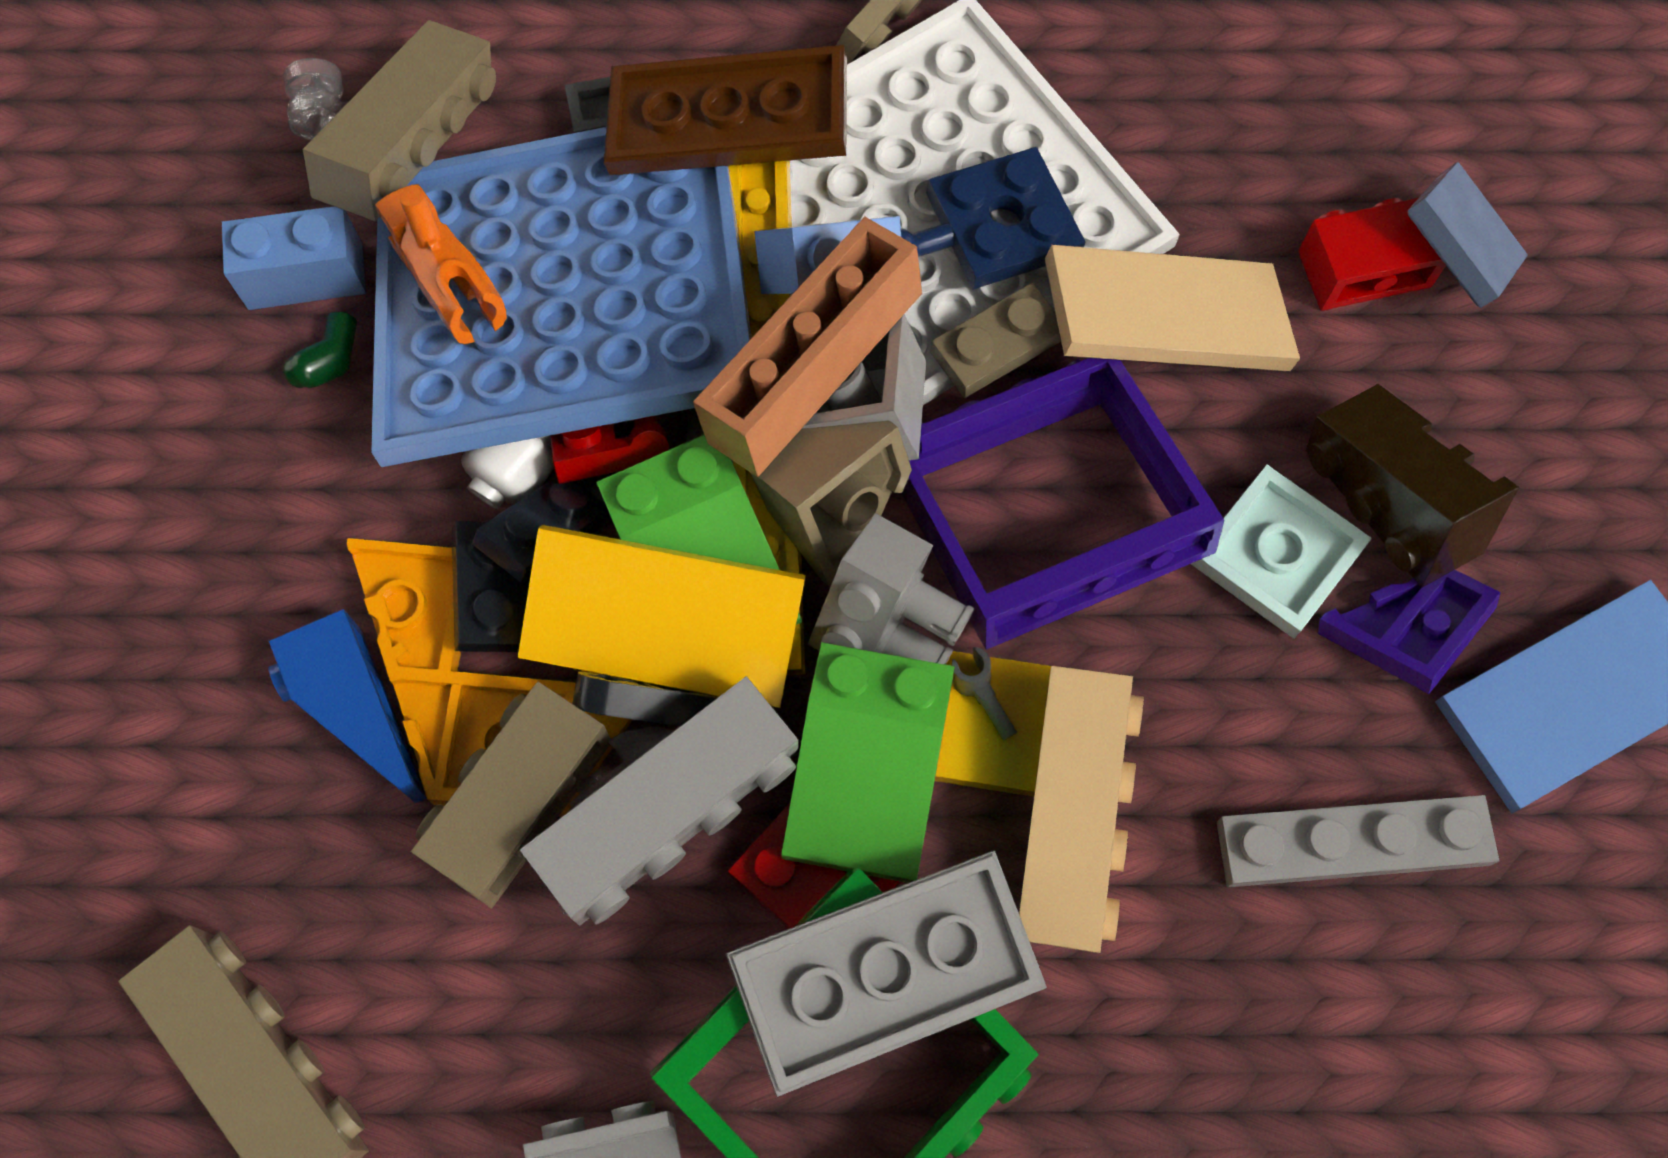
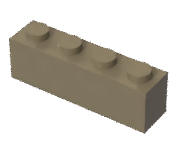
[303,20,496,221]
[118,925,370,1158]

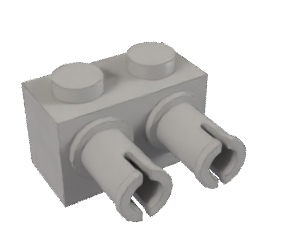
[808,513,974,665]

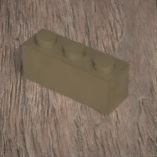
[411,681,613,909]

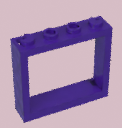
[901,358,1225,650]

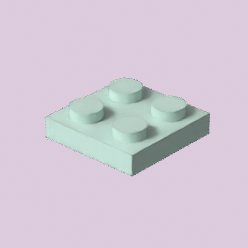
[1191,465,1372,639]

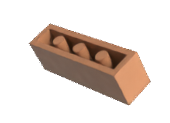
[693,216,922,477]

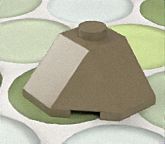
[750,421,912,588]

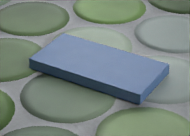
[1435,580,1668,814]

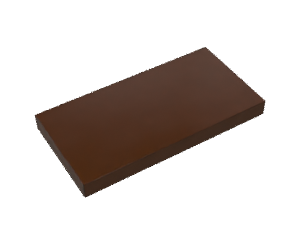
[604,45,847,175]

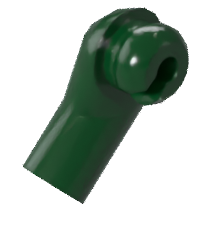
[283,312,357,388]

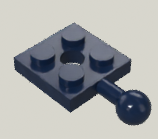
[901,147,1086,290]

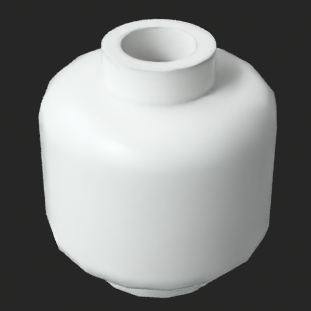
[461,436,555,509]

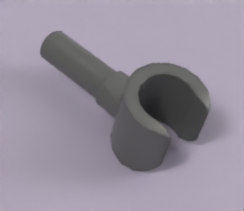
[952,647,1017,741]

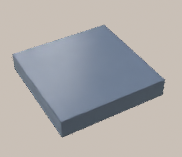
[1408,162,1528,308]

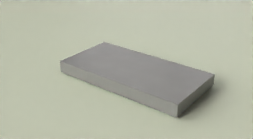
[725,851,1047,1097]

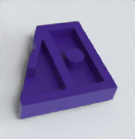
[1318,570,1501,694]

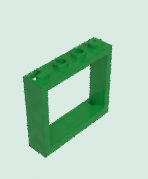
[650,868,1039,1158]

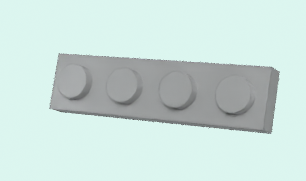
[1217,795,1499,887]

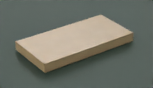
[1045,245,1300,371]

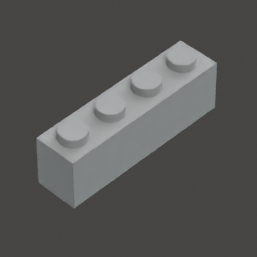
[520,676,799,926]

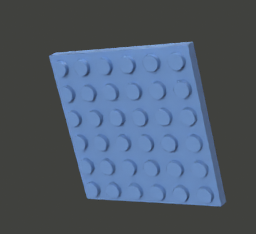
[371,127,752,467]

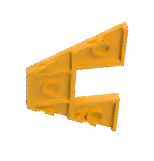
[347,538,633,817]

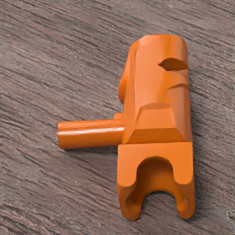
[375,184,507,344]

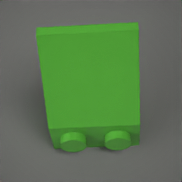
[596,435,803,625]
[781,642,955,883]

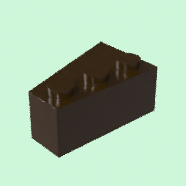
[1306,384,1520,588]

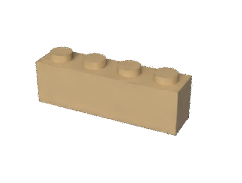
[1019,666,1144,953]

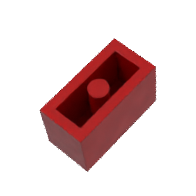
[1298,198,1446,311]

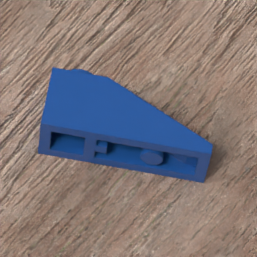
[268,609,427,803]

